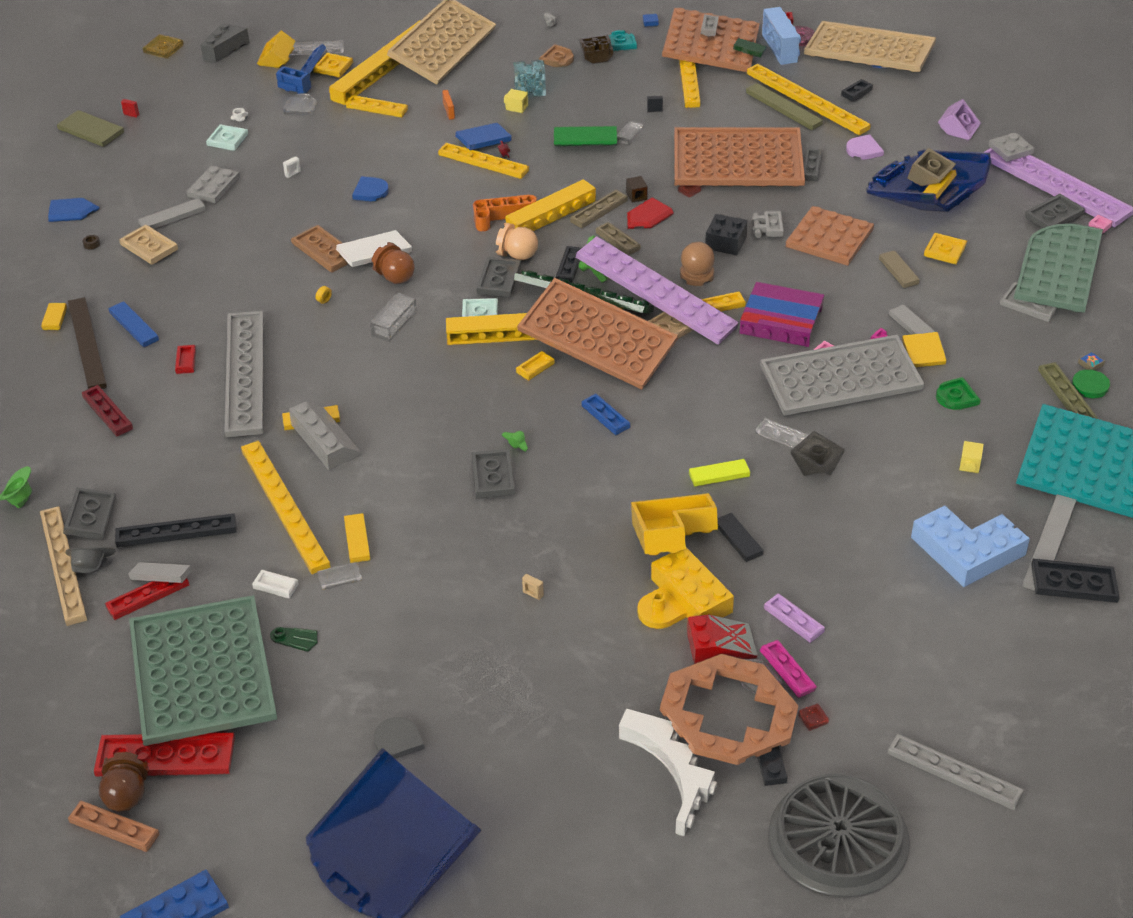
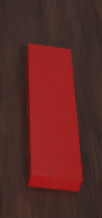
[105,578,189,620]

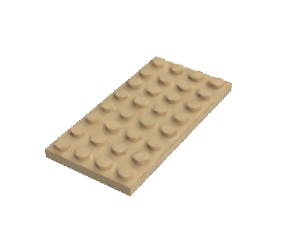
[387,0,496,85]
[804,21,936,72]

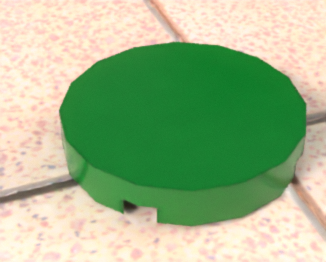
[1072,369,1110,399]

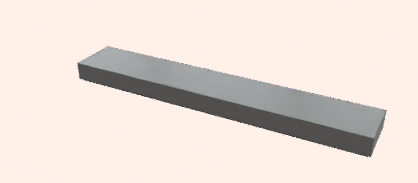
[887,734,1024,810]

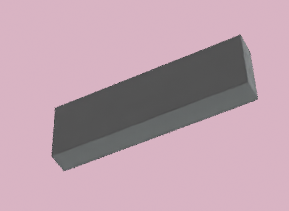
[804,148,822,182]

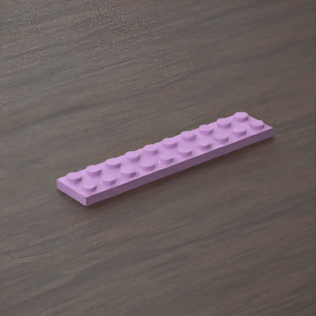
[982,148,1133,228]
[576,236,739,345]

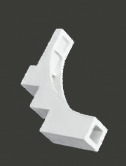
[619,709,717,836]

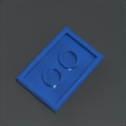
[456,123,512,150]

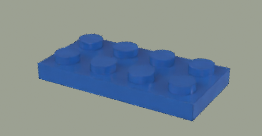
[120,869,229,918]

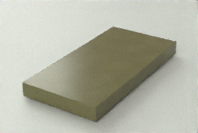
[57,110,124,147]

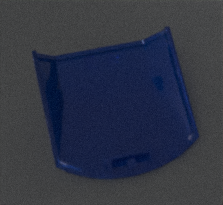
[866,150,991,212]
[306,748,482,918]

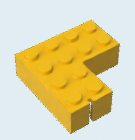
[631,493,718,555]

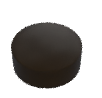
[82,235,100,250]

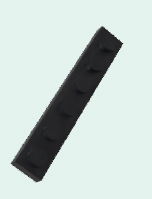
[115,513,237,548]

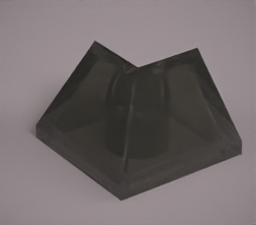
[791,431,845,476]

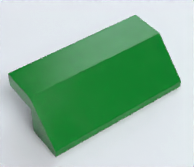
[554,126,617,146]

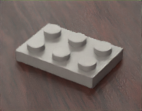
[187,166,240,204]

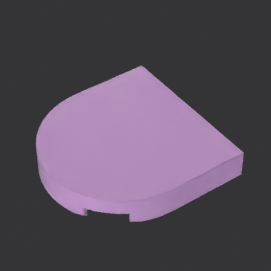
[846,134,884,160]

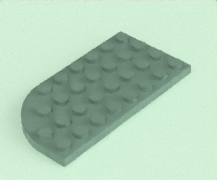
[1014,224,1103,313]

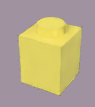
[504,89,528,113]
[959,441,984,473]

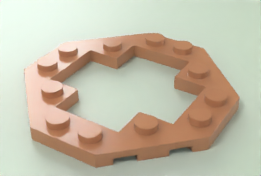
[660,654,798,765]

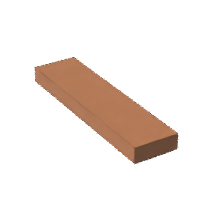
[68,801,160,852]

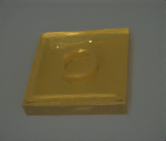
[142,34,184,59]

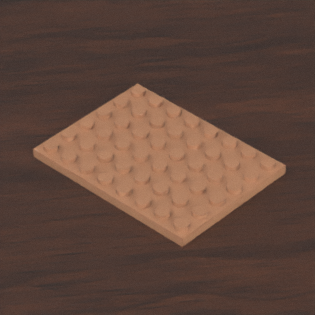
[674,127,805,187]

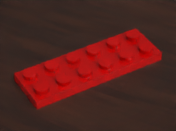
[94,733,235,777]

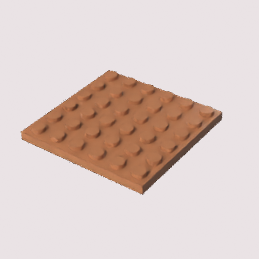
[662,8,760,72]

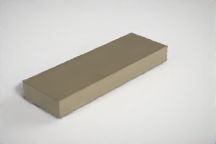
[596,222,641,256]
[879,250,920,288]

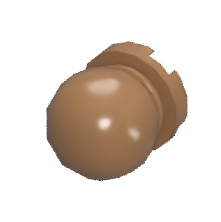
[680,242,715,286]

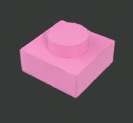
[1088,215,1113,234]

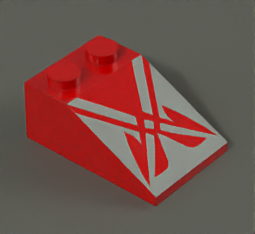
[687,614,758,664]

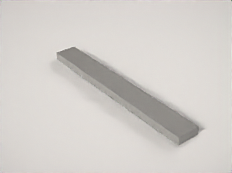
[1022,494,1077,591]

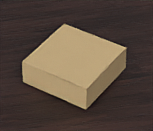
[522,574,544,600]

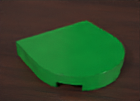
[936,377,981,410]

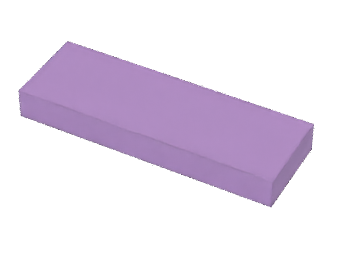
[764,593,825,643]

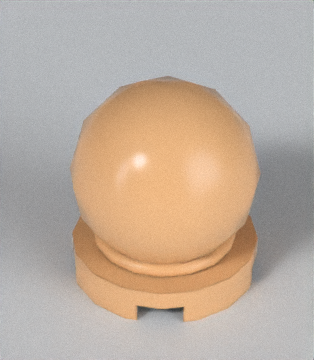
[496,223,538,260]

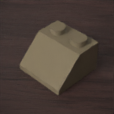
[907,148,956,186]

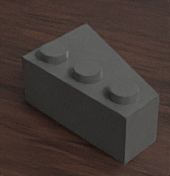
[201,23,250,63]

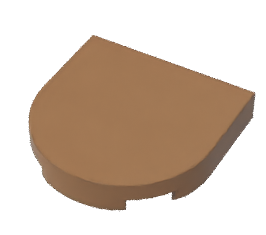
[539,44,574,67]

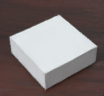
[283,156,301,178]

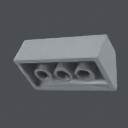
[289,401,362,470]

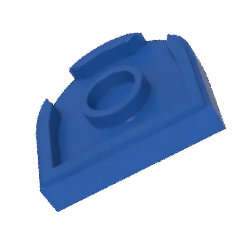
[352,176,389,201]

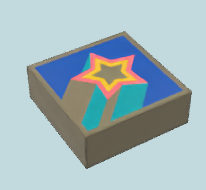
[1078,351,1105,370]

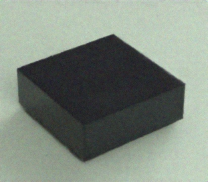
[647,96,663,112]

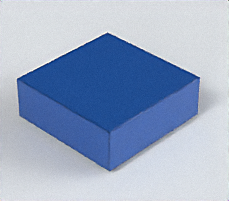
[643,14,659,27]

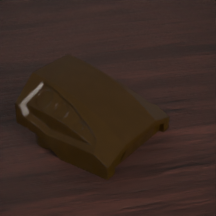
[579,35,614,64]

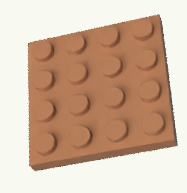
[786,206,874,266]

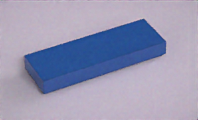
[581,394,630,435]

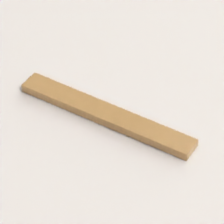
[40,506,87,626]

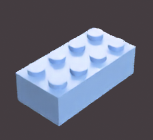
[762,7,801,65]

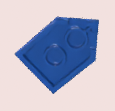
[48,198,100,222]

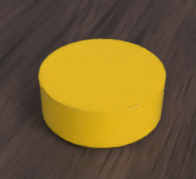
[315,286,332,304]

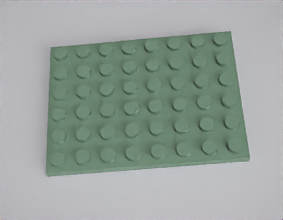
[129,595,277,746]

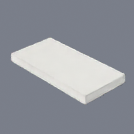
[336,230,412,267]

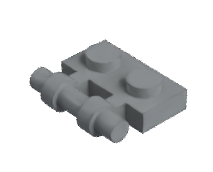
[751,211,784,238]

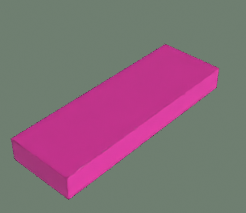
[760,640,817,698]

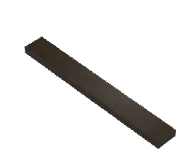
[68,297,107,389]

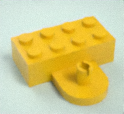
[637,547,734,629]

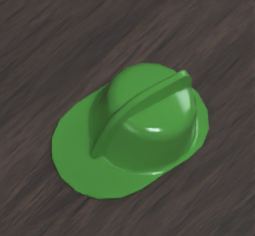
[0,466,32,508]

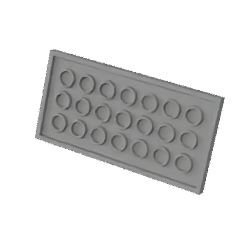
[760,334,925,416]

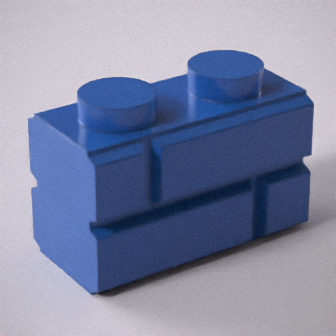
[276,66,311,95]

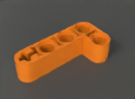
[473,195,537,231]

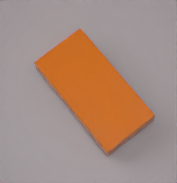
[442,90,455,120]

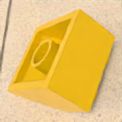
[257,30,295,68]

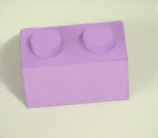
[938,99,981,140]

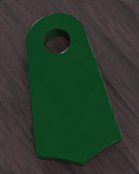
[270,627,318,652]

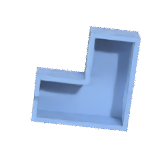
[911,506,1030,587]

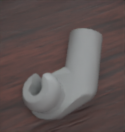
[544,12,557,27]

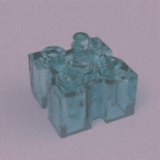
[513,60,546,96]

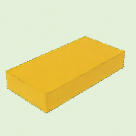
[41,303,67,330]
[516,351,555,381]

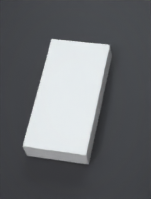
[252,570,299,599]

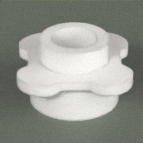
[231,108,248,122]

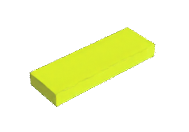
[689,459,750,487]

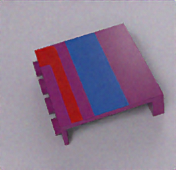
[739,282,824,347]

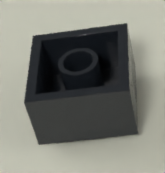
[705,214,748,255]

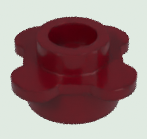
[497,140,511,158]

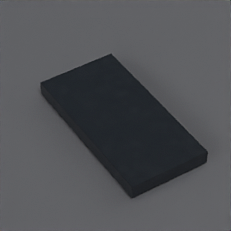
[1031,558,1120,603]

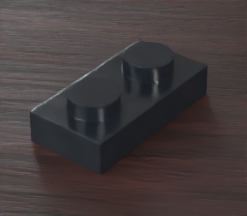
[841,79,873,102]
[757,745,787,786]

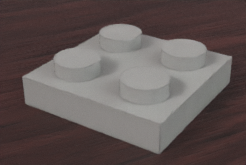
[988,132,1034,162]

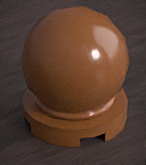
[371,242,415,284]

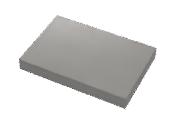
[1000,282,1059,322]

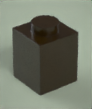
[626,176,648,203]

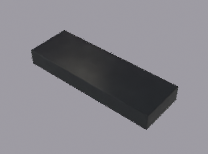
[556,246,581,283]
[717,513,763,562]

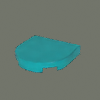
[608,30,637,51]

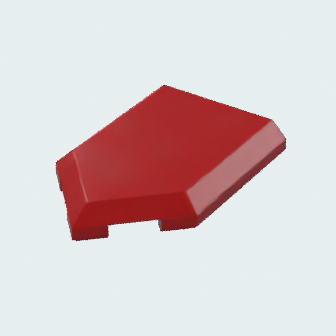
[627,197,674,229]

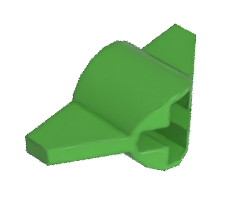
[502,431,528,452]

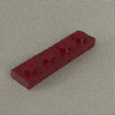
[81,385,133,437]

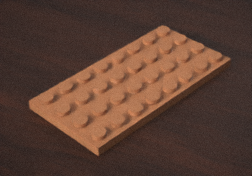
[517,278,678,390]

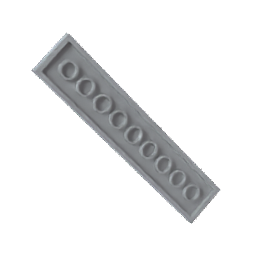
[225,311,264,437]

